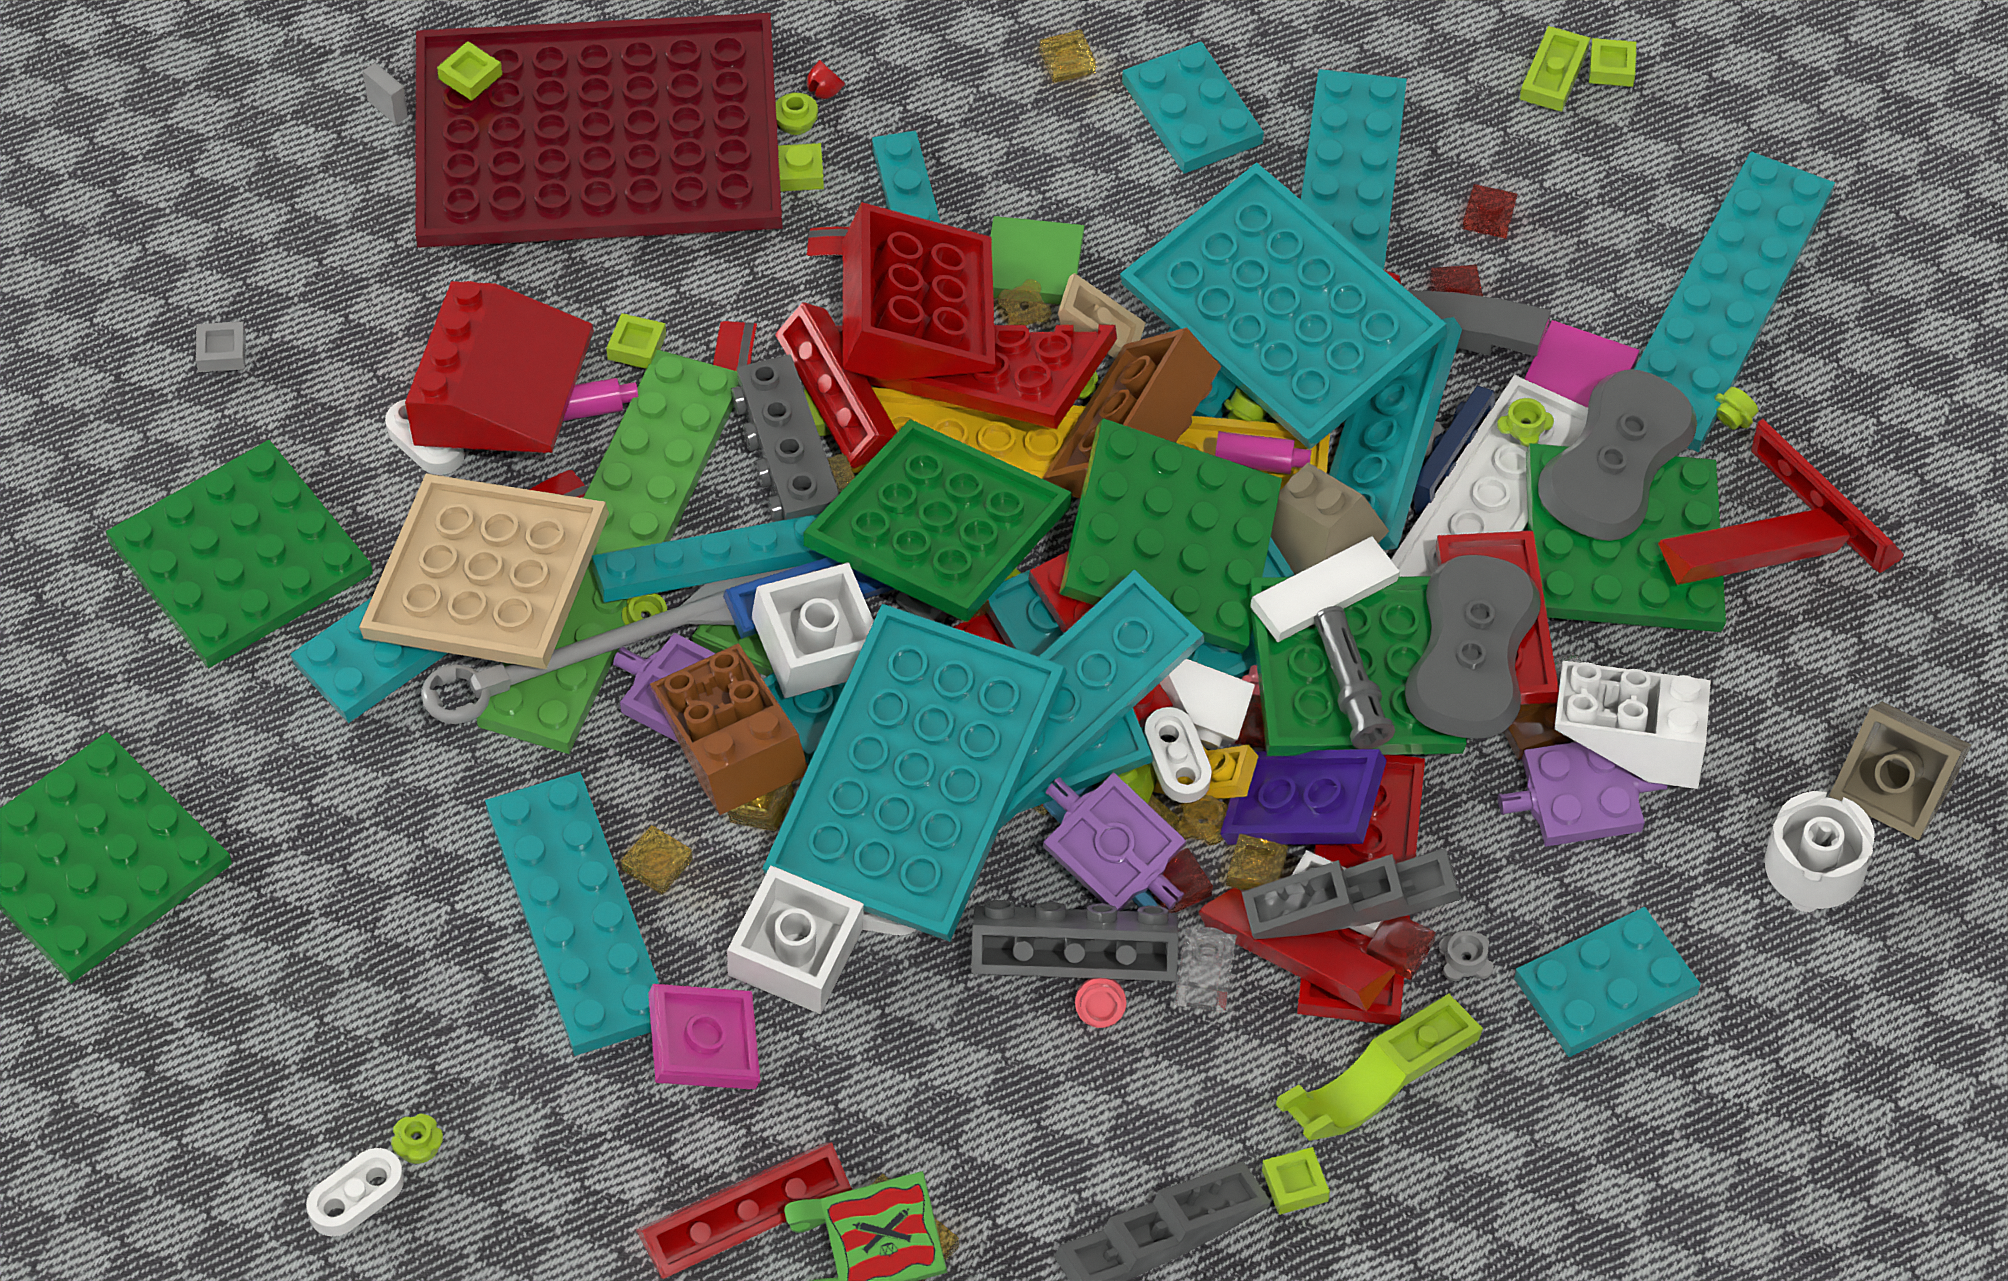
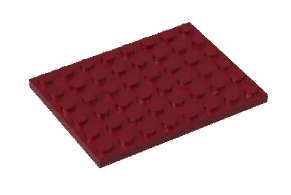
[415,12,783,248]

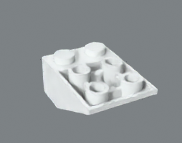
[1555,661,1711,789]

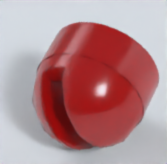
[807,60,846,99]

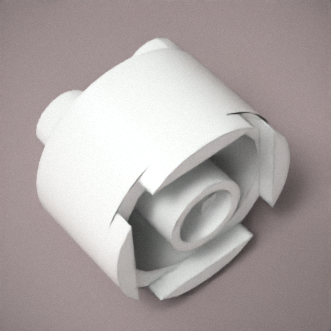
[1764,791,1874,912]

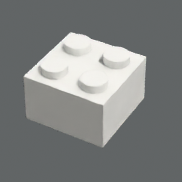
[752,563,874,698]
[727,865,864,1014]

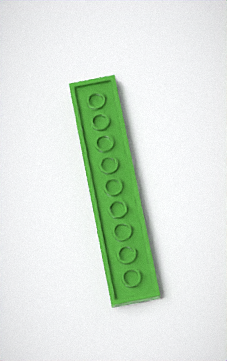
[477,349,738,754]

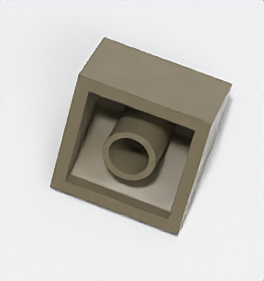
[1271,463,1389,575]
[1829,701,1971,840]

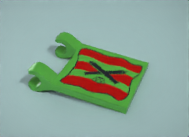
[785,1171,948,1281]

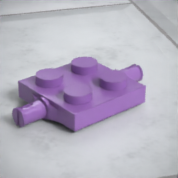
[613,633,715,743]
[1498,742,1667,847]
[1043,772,1186,911]

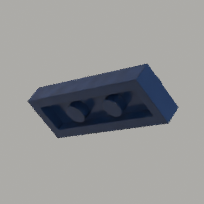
[1414,385,1495,516]

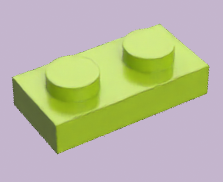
[1520,26,1591,112]

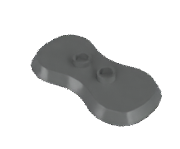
[1538,369,1697,541]
[1405,555,1541,739]

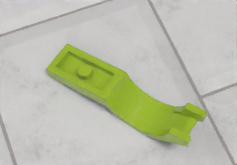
[1276,994,1483,1141]

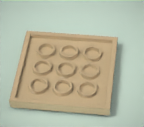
[359,474,609,669]

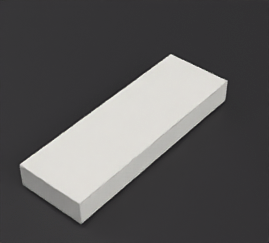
[1250,536,1400,642]

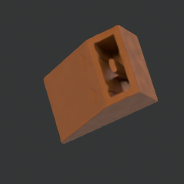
[650,643,808,815]

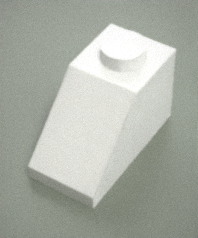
[1159,659,1255,750]

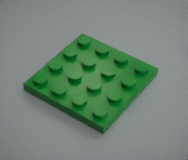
[1059,418,1282,654]
[803,419,1072,622]
[106,440,373,669]
[1526,443,1726,632]
[1248,576,1467,756]
[0,732,232,984]

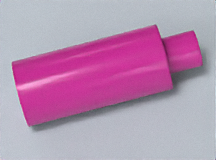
[563,378,639,421]
[1215,431,1311,474]

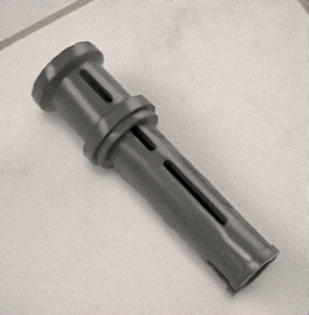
[1314,606,1395,749]

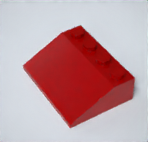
[843,202,996,381]
[405,281,594,453]

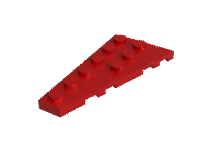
[836,325,1117,429]

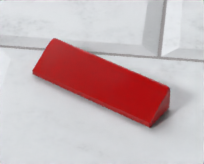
[775,302,897,469]
[1751,419,1904,573]
[1658,508,1850,585]
[1198,887,1396,1011]
[636,1143,852,1279]

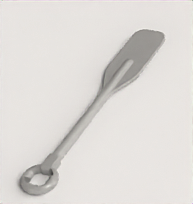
[421,566,798,724]

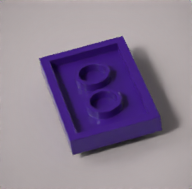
[1220,749,1387,845]

